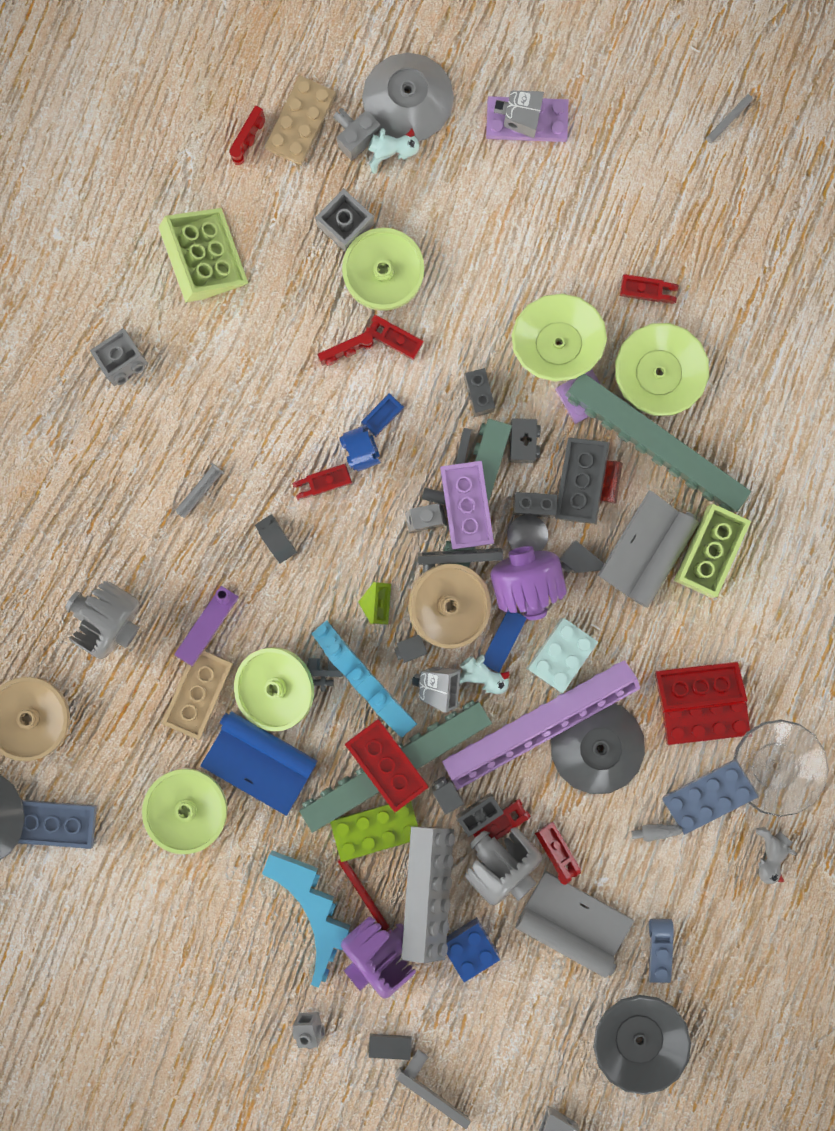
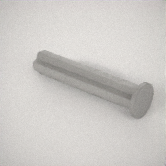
[176,463,225,518]

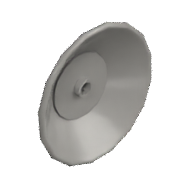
[362,52,454,141]

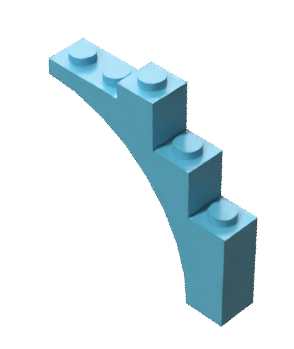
[311,620,417,738]
[262,851,350,988]

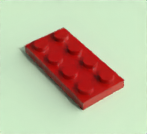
[655,662,748,713]
[663,703,751,745]
[345,718,429,813]

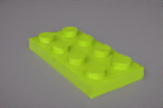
[330,801,418,862]

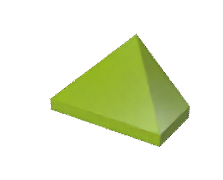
[358,582,391,625]

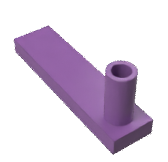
[174,586,239,667]

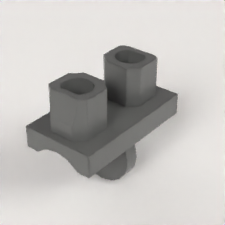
[307,658,343,692]

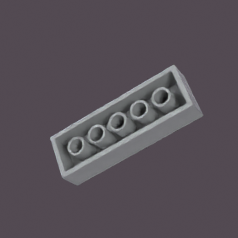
[401,826,455,963]

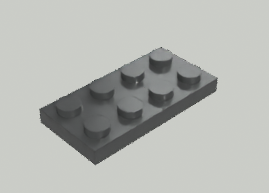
[555,437,610,525]

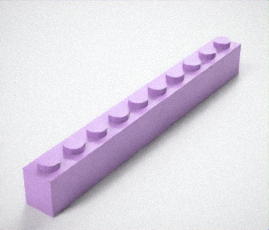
[442,660,640,790]

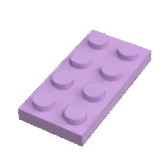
[486,96,569,142]
[440,461,494,550]

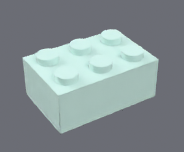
[526,618,598,694]

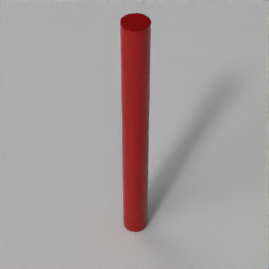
[337,859,390,930]

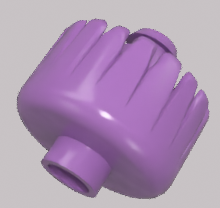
[490,546,567,620]
[341,916,416,999]

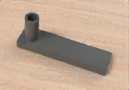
[422,428,472,510]
[418,548,503,573]

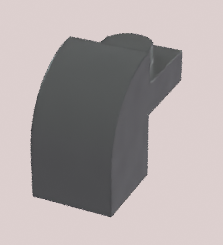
[255,514,297,564]

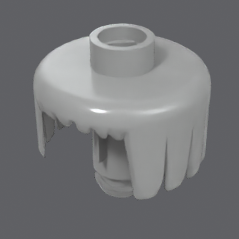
[65,581,140,659]
[465,827,542,905]

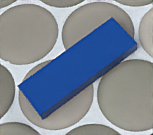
[483,610,527,673]

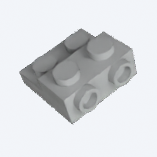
[90,328,148,386]

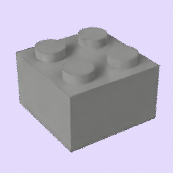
[315,188,374,252]

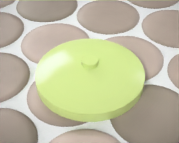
[342,228,424,311]
[234,647,314,731]
[142,768,227,854]

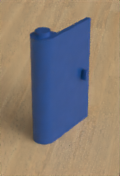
[200,711,318,816]

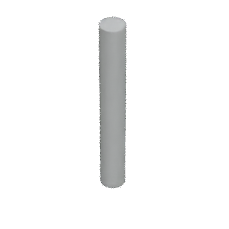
[706,94,753,143]

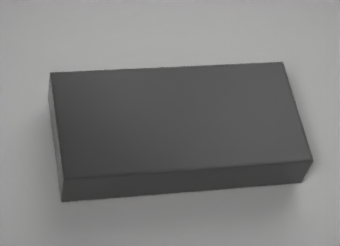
[368,1034,412,1060]

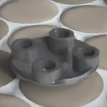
[507,515,548,551]

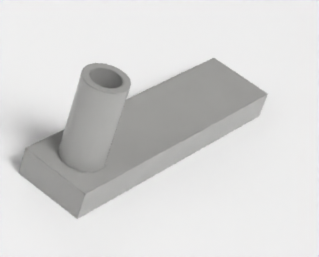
[395,1049,471,1129]

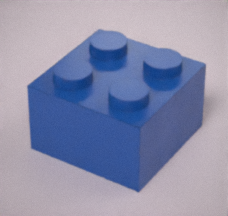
[446,917,500,982]

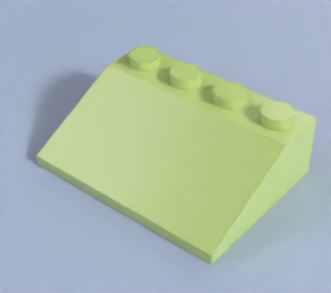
[159,208,248,303]

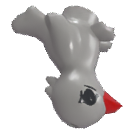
[756,827,797,884]

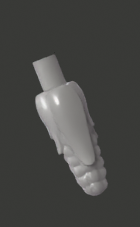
[631,824,682,842]

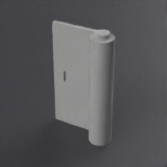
[598,490,699,608]
[515,871,634,978]

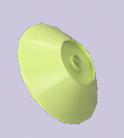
[511,293,607,382]
[615,323,709,416]

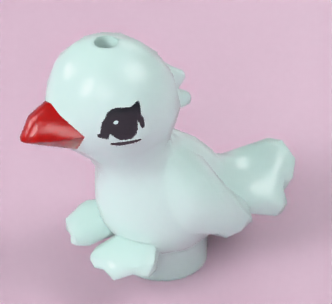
[368,128,419,174]
[459,655,510,694]

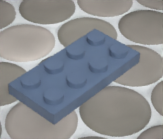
[662,758,759,835]
[18,800,97,849]

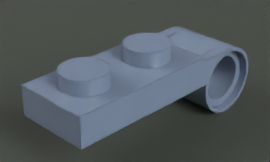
[649,919,674,983]

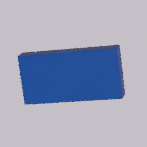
[361,393,404,437]

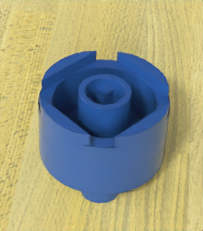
[339,424,381,472]

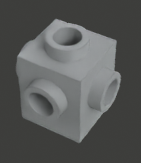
[293,1012,325,1049]

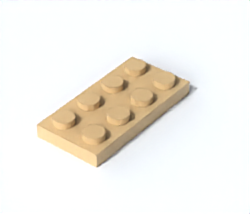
[265,75,336,166]
[161,651,234,740]

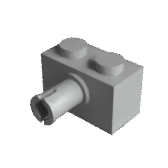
[333,108,381,161]

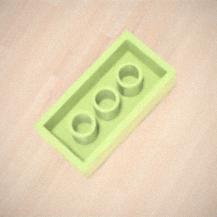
[674,504,751,598]

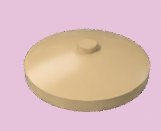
[408,564,491,649]
[0,677,70,761]

